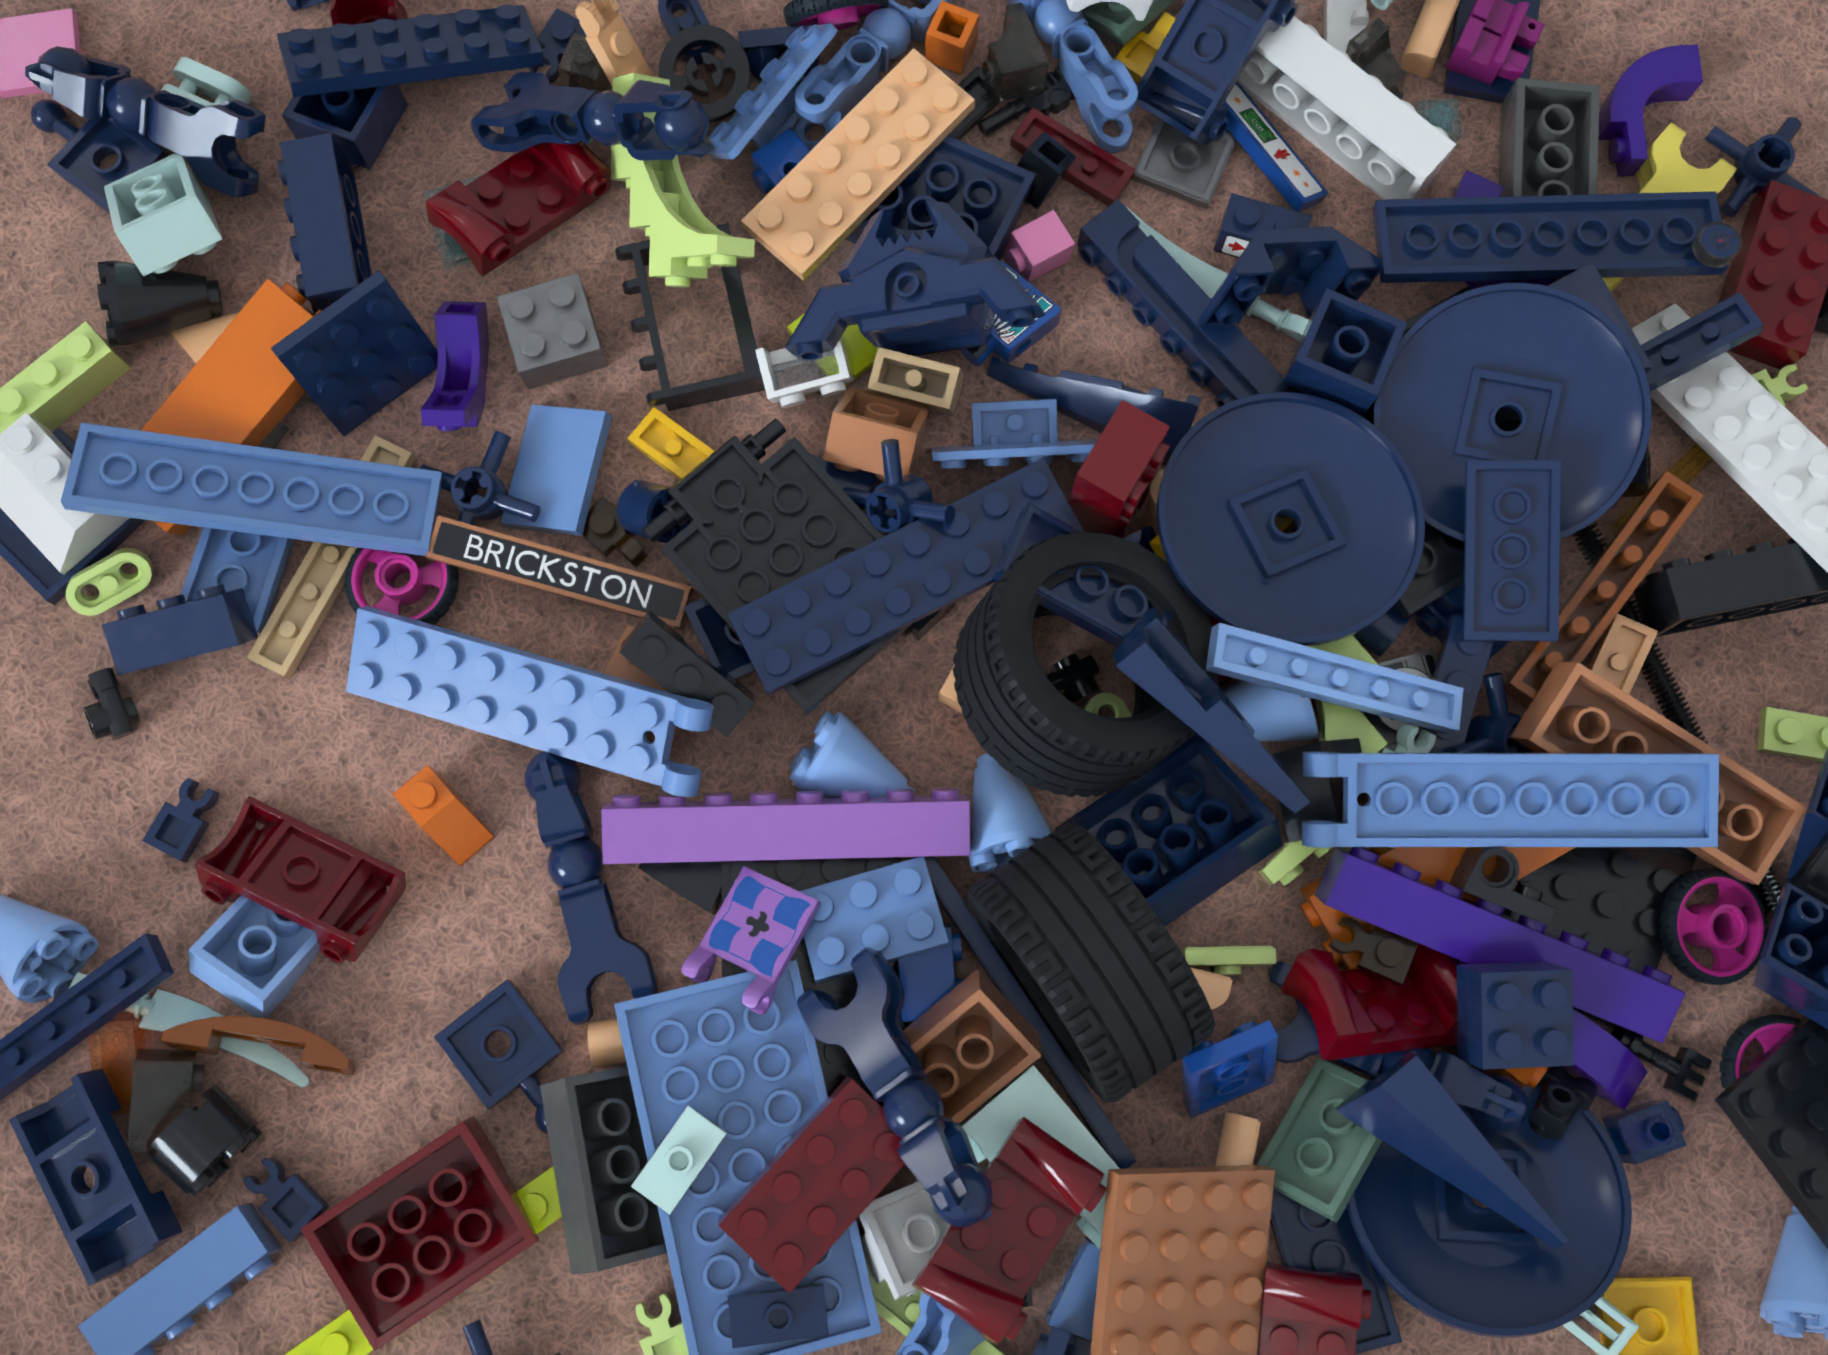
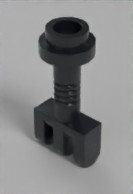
[1611,1026,1712,1103]

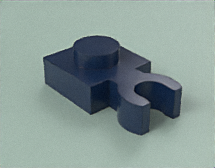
[529,8,587,83]
[142,778,219,863]
[243,1158,330,1242]

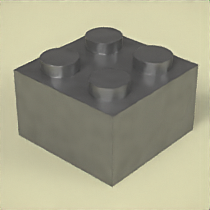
[497,273,608,390]

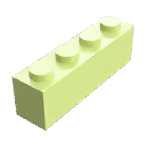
[0,321,131,434]

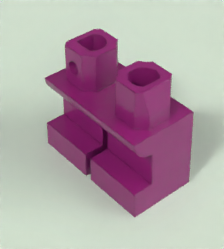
[1445,0,1545,85]

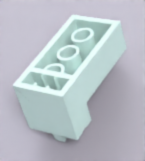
[960,1065,1120,1249]

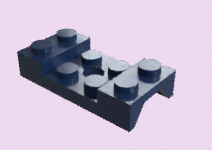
[9,1068,183,1286]

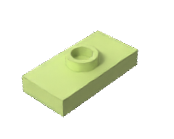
[1181,946,1277,976]

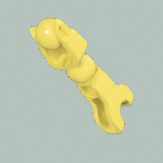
[1602,122,1737,293]

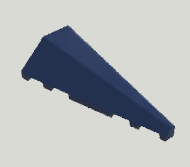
[987,357,1201,466]
[1113,606,1310,814]
[1335,1052,1569,1248]

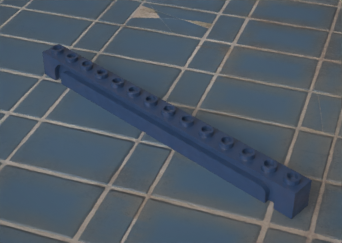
[1077,199,1510,659]

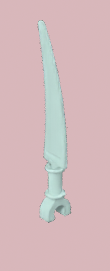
[1125,206,1309,342]
[69,972,309,1088]

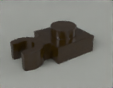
[1329,917,1419,986]

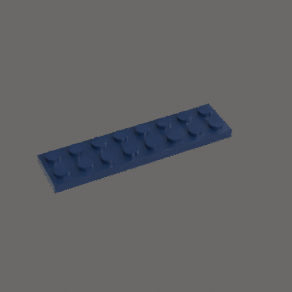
[1372,191,1730,283]
[727,458,1084,696]

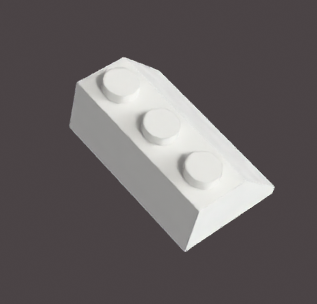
[0,412,129,575]

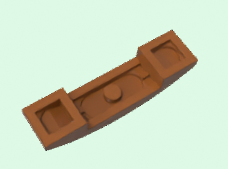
[161,1016,355,1075]

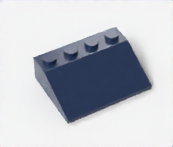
[845,136,1036,261]
[1055,733,1283,927]

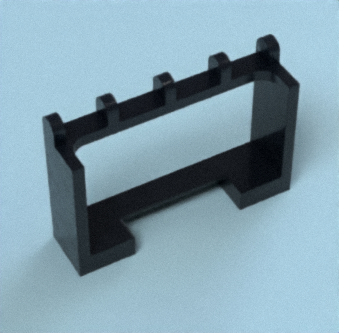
[615,223,765,411]

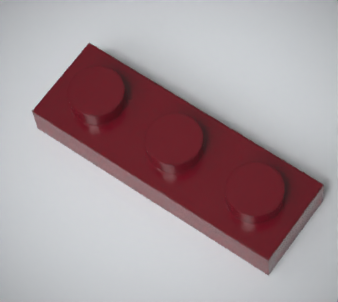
[1010,107,1136,206]

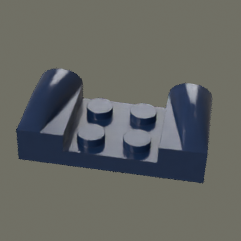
[1136,0,1297,145]

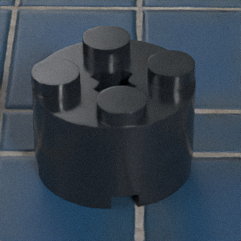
[145,1085,263,1197]

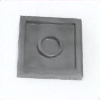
[1132,118,1236,209]

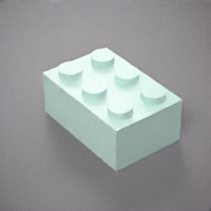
[104,153,222,277]

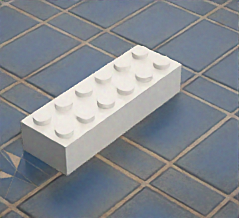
[1237,16,1456,200]

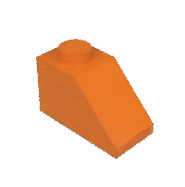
[392,765,495,866]

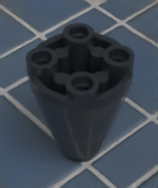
[97,260,223,346]

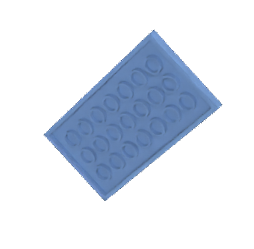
[614,960,882,1355]

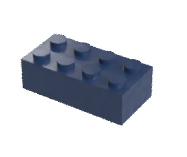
[277,132,372,314]

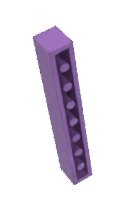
[601,788,970,864]

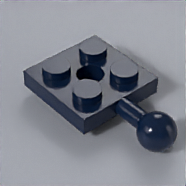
[31,99,168,214]
[434,979,564,1134]

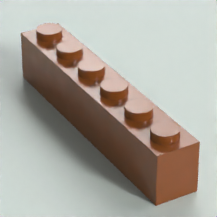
[1504,471,1705,708]

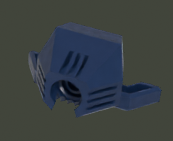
[785,200,1046,361]

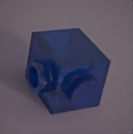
[1602,1100,1687,1164]

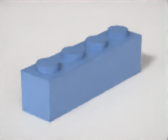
[78,1203,282,1355]

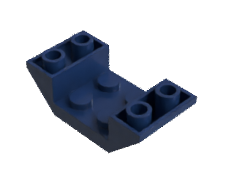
[1199,227,1381,327]

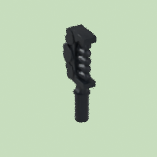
[978,62,1075,137]

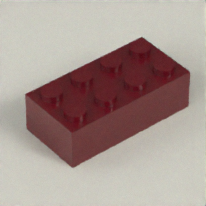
[1718,180,1828,370]
[1068,400,1171,539]
[718,1076,905,1294]

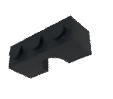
[620,610,755,737]

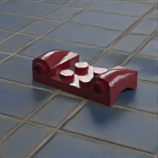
[426,140,611,277]
[195,796,406,964]
[1280,944,1461,1061]
[912,1117,1107,1344]
[1258,1262,1371,1355]

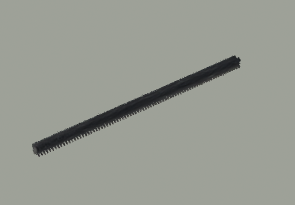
[1573,523,1782,913]

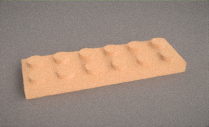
[741,48,975,281]

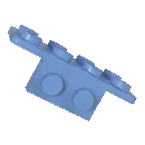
[707,23,838,160]
[931,399,1098,468]

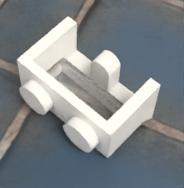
[755,335,854,408]

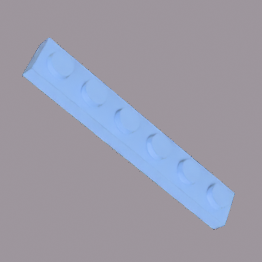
[1206,623,1464,734]

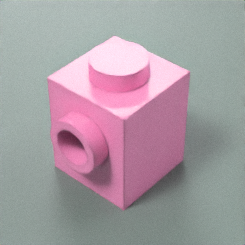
[1006,210,1075,283]

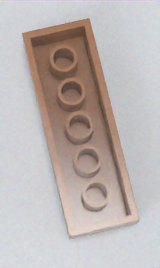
[1510,661,1807,885]

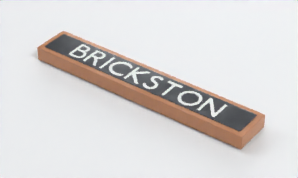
[425,515,691,629]

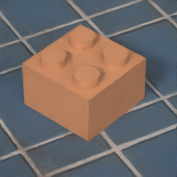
[823,387,931,481]

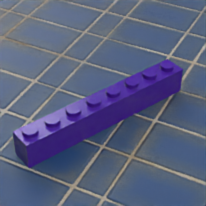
[1315,847,1686,1043]

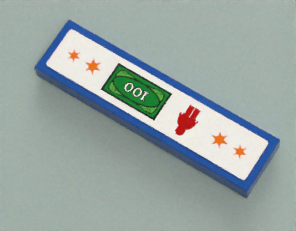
[1223,82,1328,212]

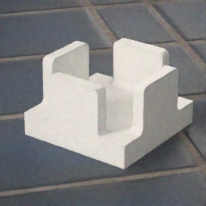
[859,1181,950,1300]

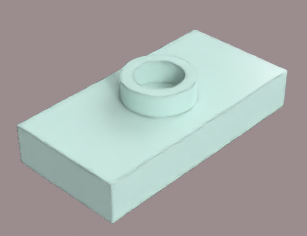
[631,1105,727,1215]

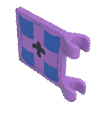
[682,866,821,1015]

